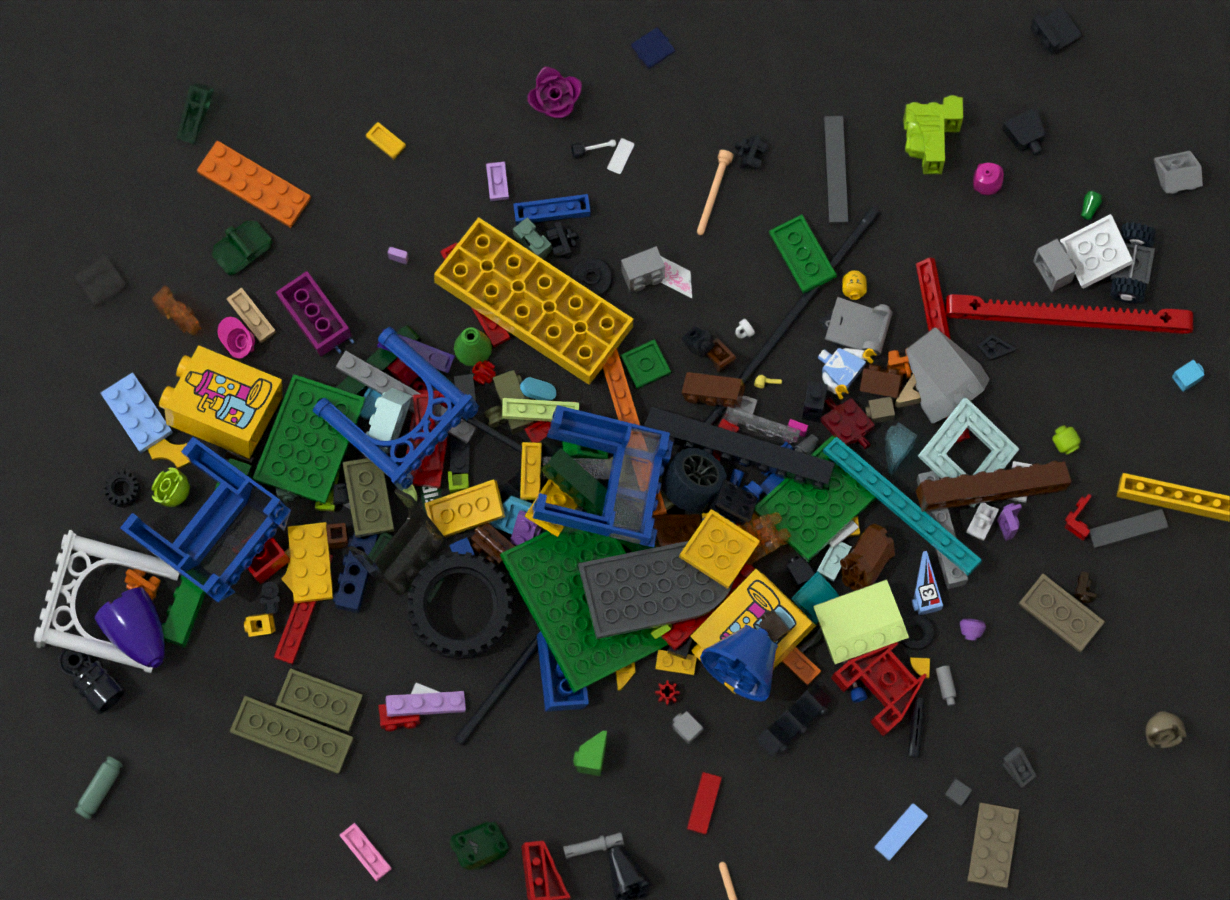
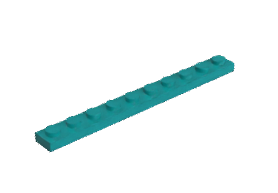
[823,437,982,575]

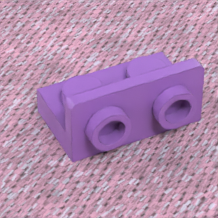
[997,503,1022,541]
[510,510,542,546]

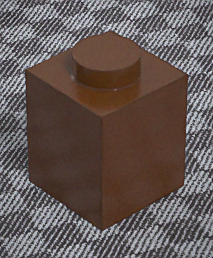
[326,523,348,550]

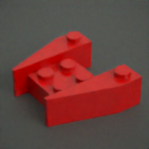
[831,642,927,736]

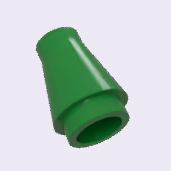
[1081,191,1102,220]

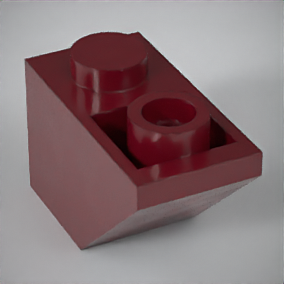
[387,358,428,390]

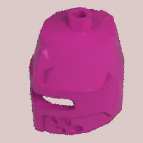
[973,163,1004,196]

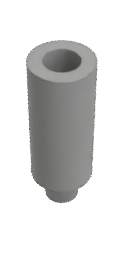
[936,666,957,706]

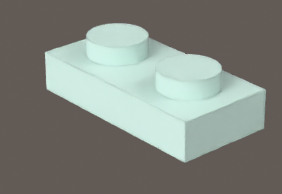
[817,542,852,582]

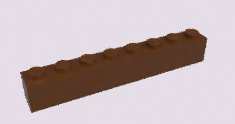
[916,461,1071,512]

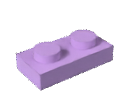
[486,162,509,201]

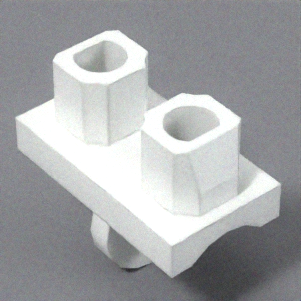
[966,502,999,541]

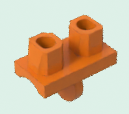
[887,349,912,379]
[124,569,160,601]

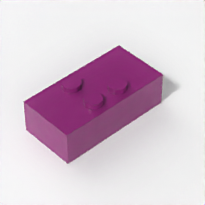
[276,271,352,357]

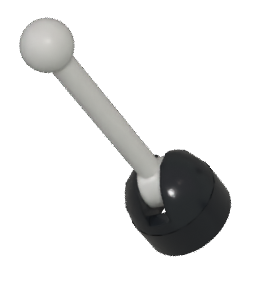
[571,140,616,159]

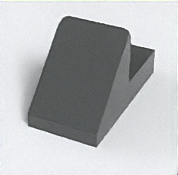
[1003,747,1037,788]

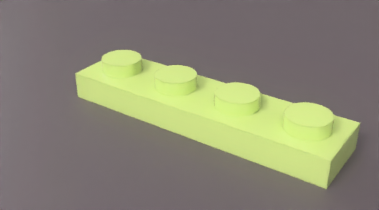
[502,398,579,422]

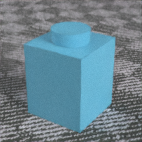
[1172,359,1205,392]

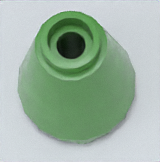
[454,327,492,367]

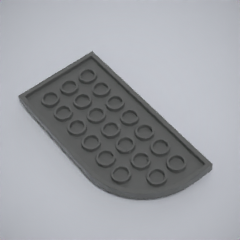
[578,541,734,639]

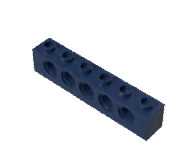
[333,526,380,614]

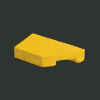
[616,662,636,691]

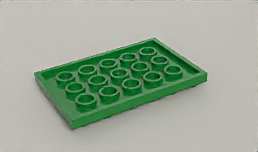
[253,374,366,505]
[754,435,876,562]

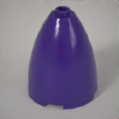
[95,587,165,668]

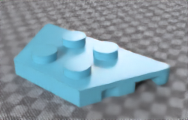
[489,496,547,534]

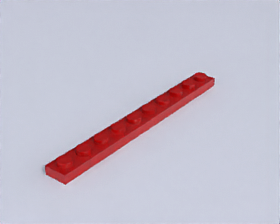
[916,257,970,444]

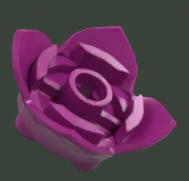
[528,66,582,118]

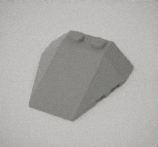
[906,328,990,423]

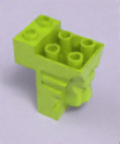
[903,95,963,174]

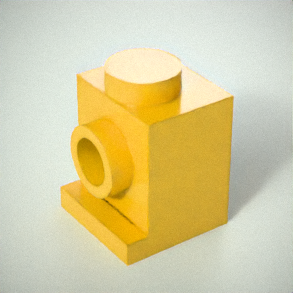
[244,613,276,637]

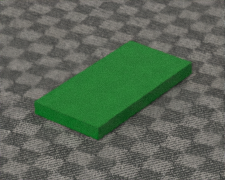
[769,215,837,294]

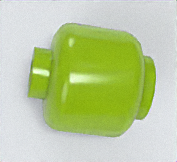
[1052,425,1081,455]

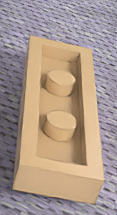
[226,288,276,343]

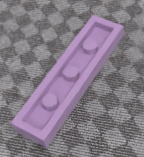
[385,691,466,717]

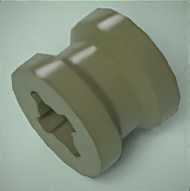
[484,406,507,428]

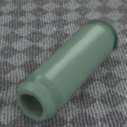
[75,756,123,820]

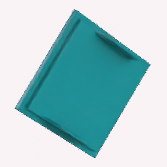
[791,571,839,625]

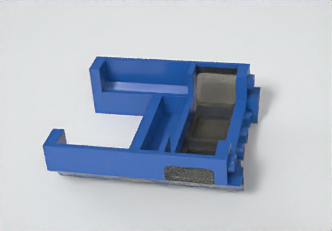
[120,437,291,602]

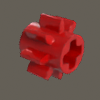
[472,360,496,384]
[655,680,680,706]

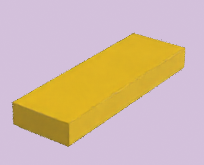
[520,442,542,500]

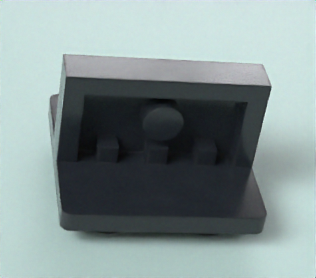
[709,480,758,526]

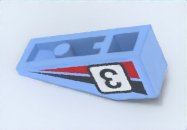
[912,551,943,616]

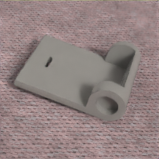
[825,297,893,356]

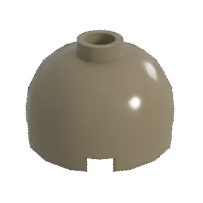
[1145,711,1186,748]

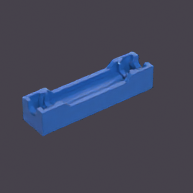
[513,194,591,226]

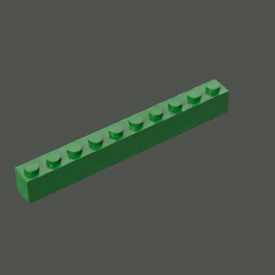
[162,458,254,648]

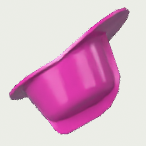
[217,317,255,359]

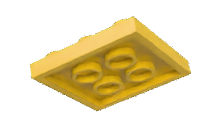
[679,509,760,589]

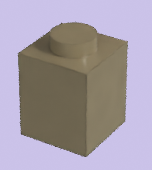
[865,397,895,423]

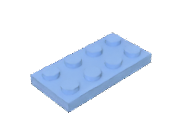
[101,372,173,454]

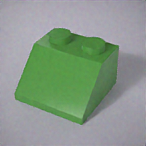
[573,731,608,776]

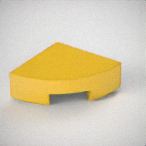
[910,657,930,679]

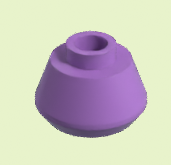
[960,618,986,641]

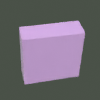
[388,247,409,265]

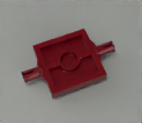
[821,398,875,450]

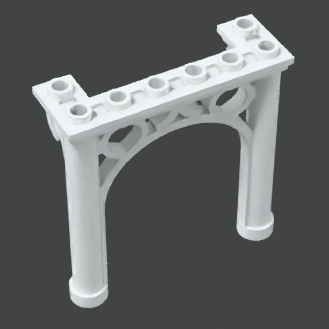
[34,530,179,673]

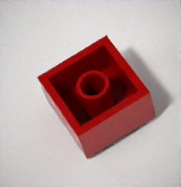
[233,531,290,584]

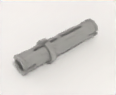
[563,832,624,859]

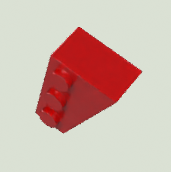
[521,841,571,900]

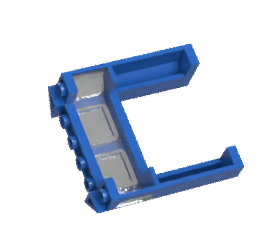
[532,405,673,548]

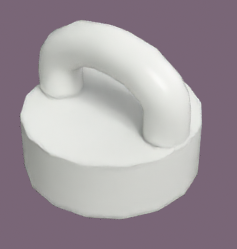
[735,319,755,338]

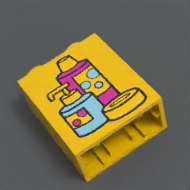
[159,345,283,459]
[690,569,816,694]

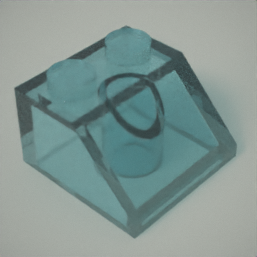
[884,422,917,475]

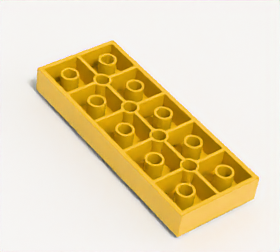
[434,217,634,385]

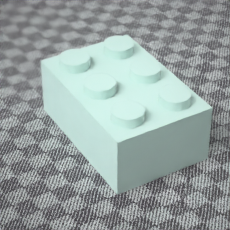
[366,388,412,455]

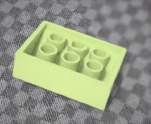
[813,580,909,664]

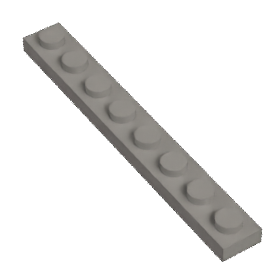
[336,351,477,444]

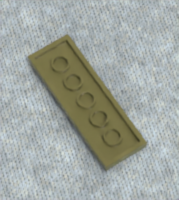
[230,696,354,775]

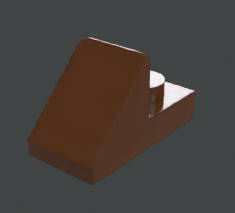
[706,338,736,373]

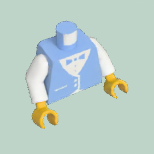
[818,348,877,399]

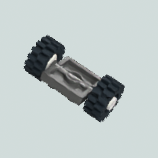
[1110,222,1156,304]

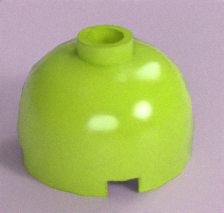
[152,467,190,507]

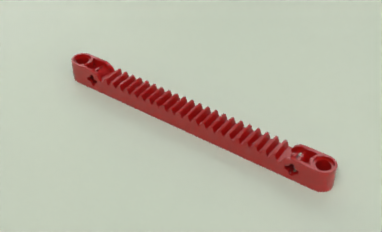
[945,294,1193,334]

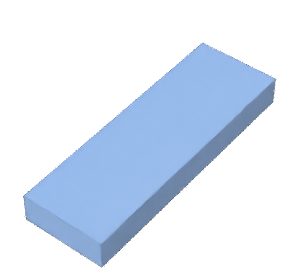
[874,803,928,861]

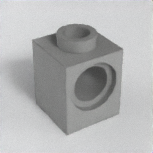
[672,711,703,745]

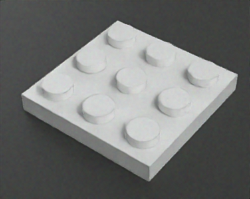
[1060,214,1134,289]

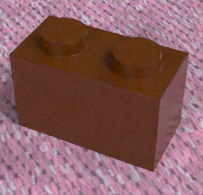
[860,364,904,398]

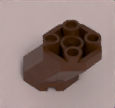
[840,523,895,591]

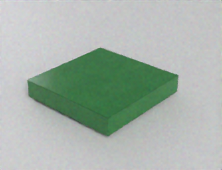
[620,339,671,389]

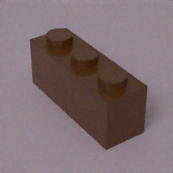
[682,372,745,408]

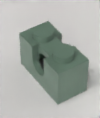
[513,217,552,259]

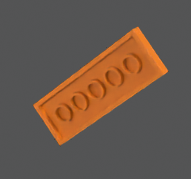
[197,141,311,228]

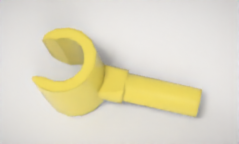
[754,375,782,388]

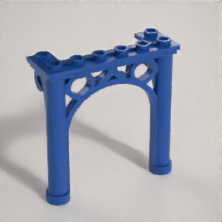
[313,327,479,492]

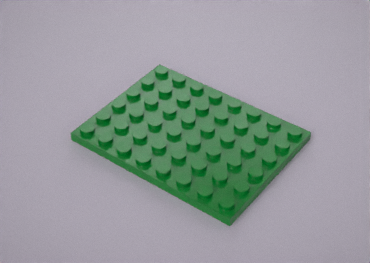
[500,512,669,693]

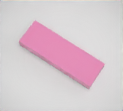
[339,823,392,882]

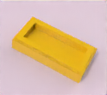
[366,122,406,160]

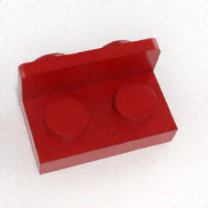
[378,704,421,731]

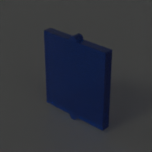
[631,27,675,69]

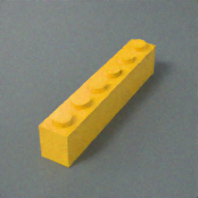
[1116,473,1230,522]

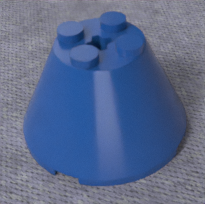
[700,625,778,702]

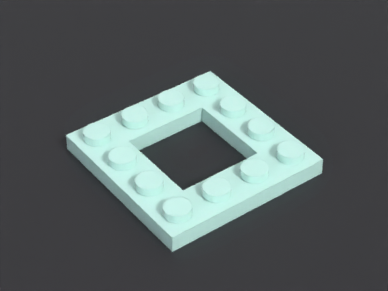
[918,398,1019,507]

